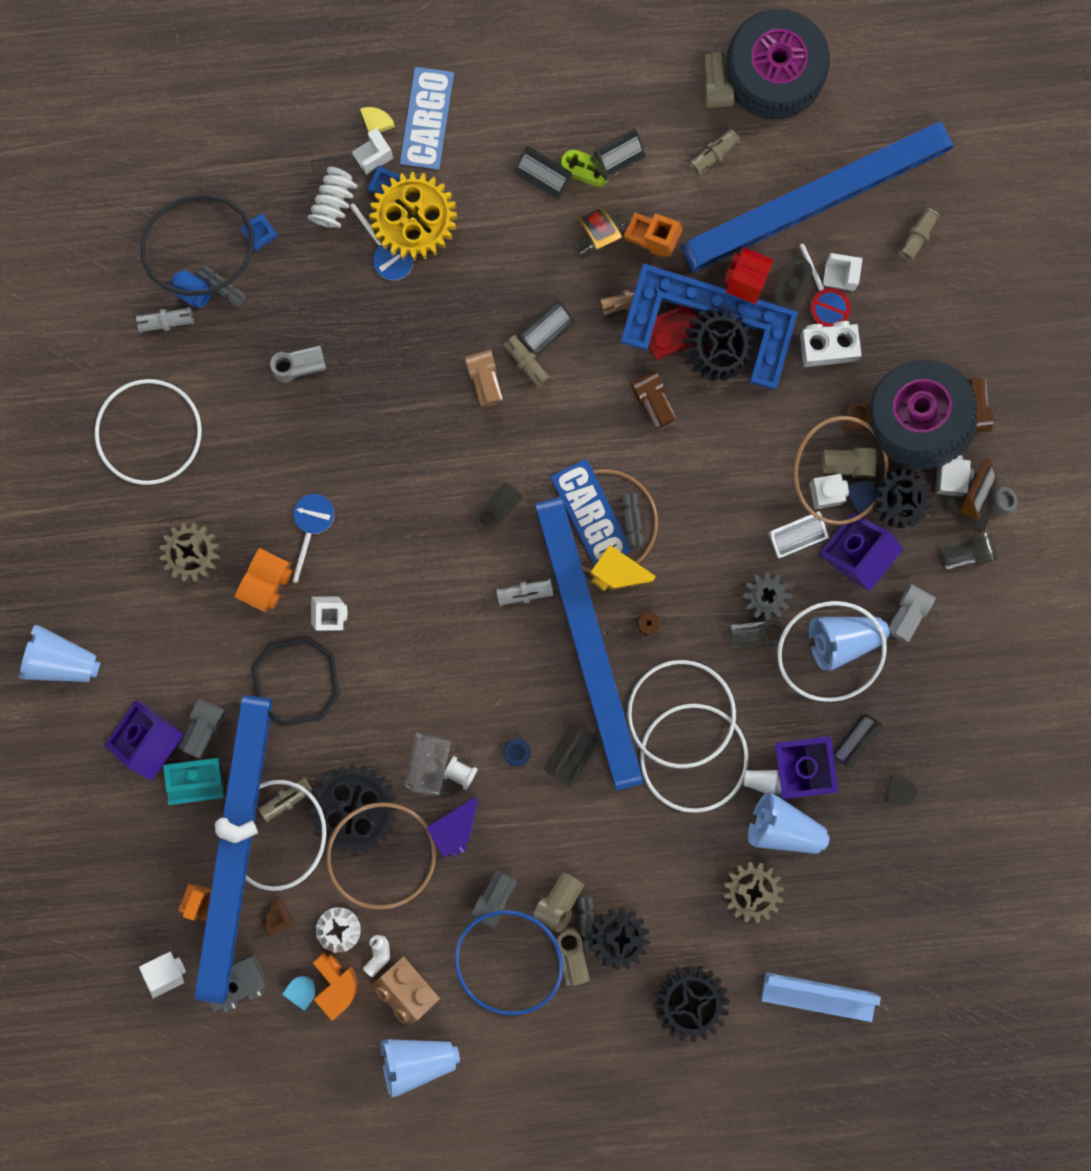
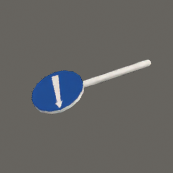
[350,203,413,281]
[293,494,334,583]

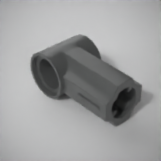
[178,698,226,758]
[470,870,518,930]

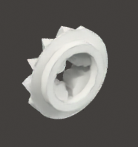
[316,907,361,953]

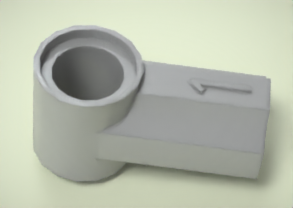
[270,346,326,382]
[889,584,936,643]

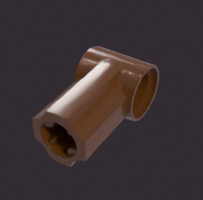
[631,371,676,430]
[967,378,993,433]

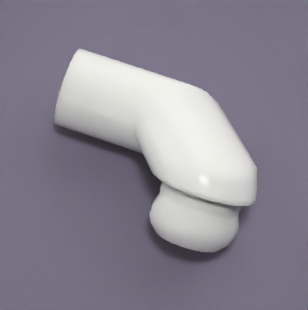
[215,818,258,843]
[363,935,390,978]

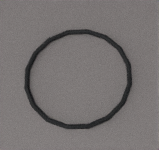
[141,194,254,296]

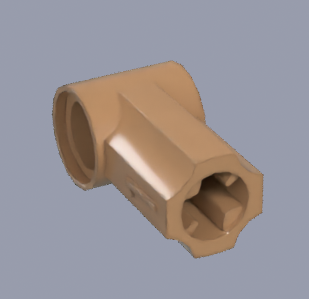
[465,350,503,407]

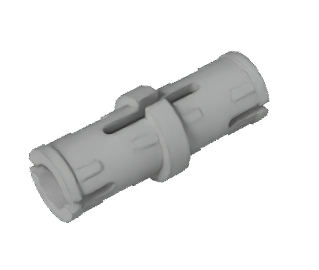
[136,307,194,333]
[496,579,553,606]

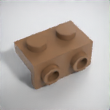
[372,956,440,1026]

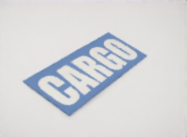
[400,67,454,170]

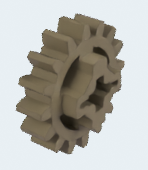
[160,523,220,582]
[723,862,784,923]

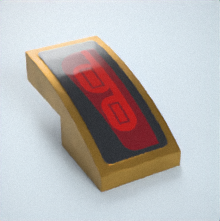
[577,207,622,249]

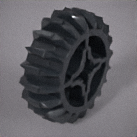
[681,308,754,382]
[653,964,730,1042]

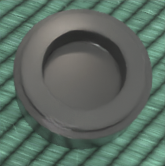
[990,487,1018,515]

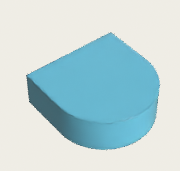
[282,976,317,1011]

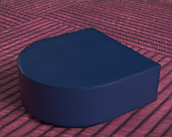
[848,481,878,513]

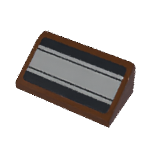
[960,458,997,520]

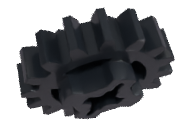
[871,469,932,528]
[588,908,650,970]

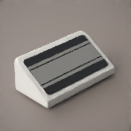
[768,511,829,559]

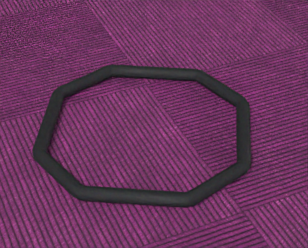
[252,638,340,726]

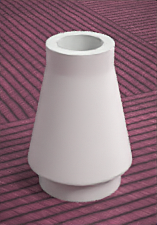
[744,770,782,796]

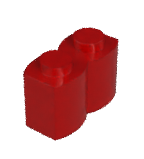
[723,247,774,304]

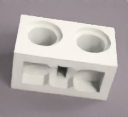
[800,321,861,367]

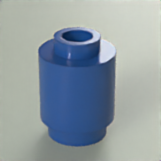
[170,270,212,308]

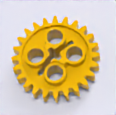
[369,172,457,261]

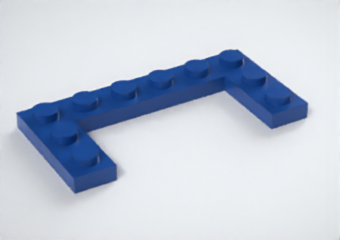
[620,264,798,390]

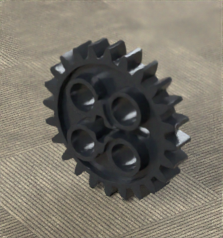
[308,765,398,855]

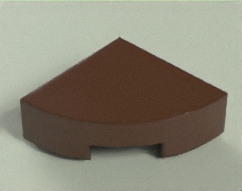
[265,898,293,937]

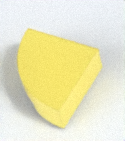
[360,107,395,132]

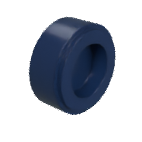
[503,739,531,766]

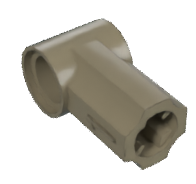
[704,52,734,108]
[821,448,877,479]
[534,872,584,932]
[557,927,590,986]

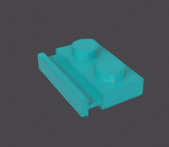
[163,757,225,805]

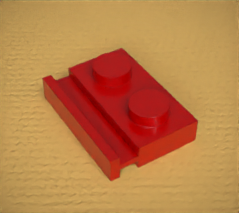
[648,306,697,361]

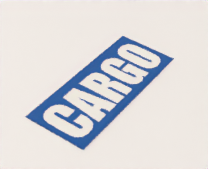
[550,459,632,566]

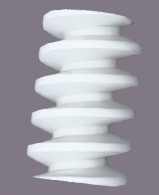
[307,167,358,228]

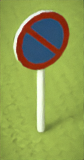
[799,244,851,327]

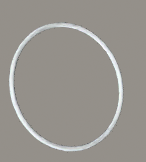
[95,379,201,485]
[777,601,887,702]
[627,660,736,768]
[640,704,748,813]
[246,780,326,891]

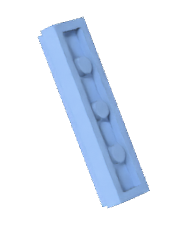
[761,972,881,1022]

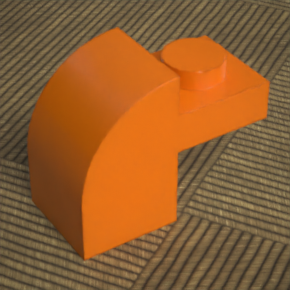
[623,213,682,257]
[178,884,212,921]
[313,952,358,1021]

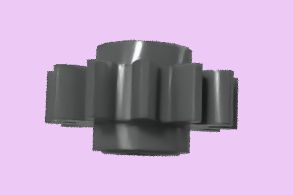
[742,572,792,621]

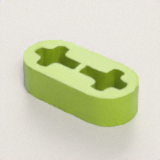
[561,150,610,187]

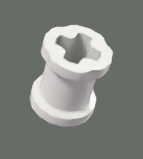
[442,756,478,791]

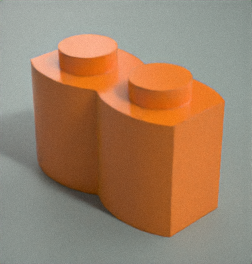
[235,548,293,613]

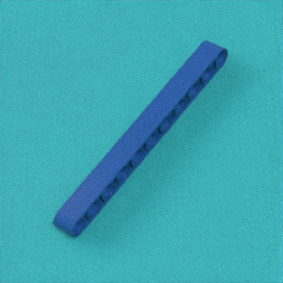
[680,122,954,272]
[535,496,643,791]
[195,695,272,1004]

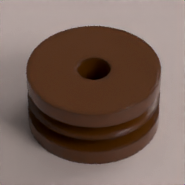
[638,612,660,635]

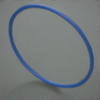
[455,910,563,1015]

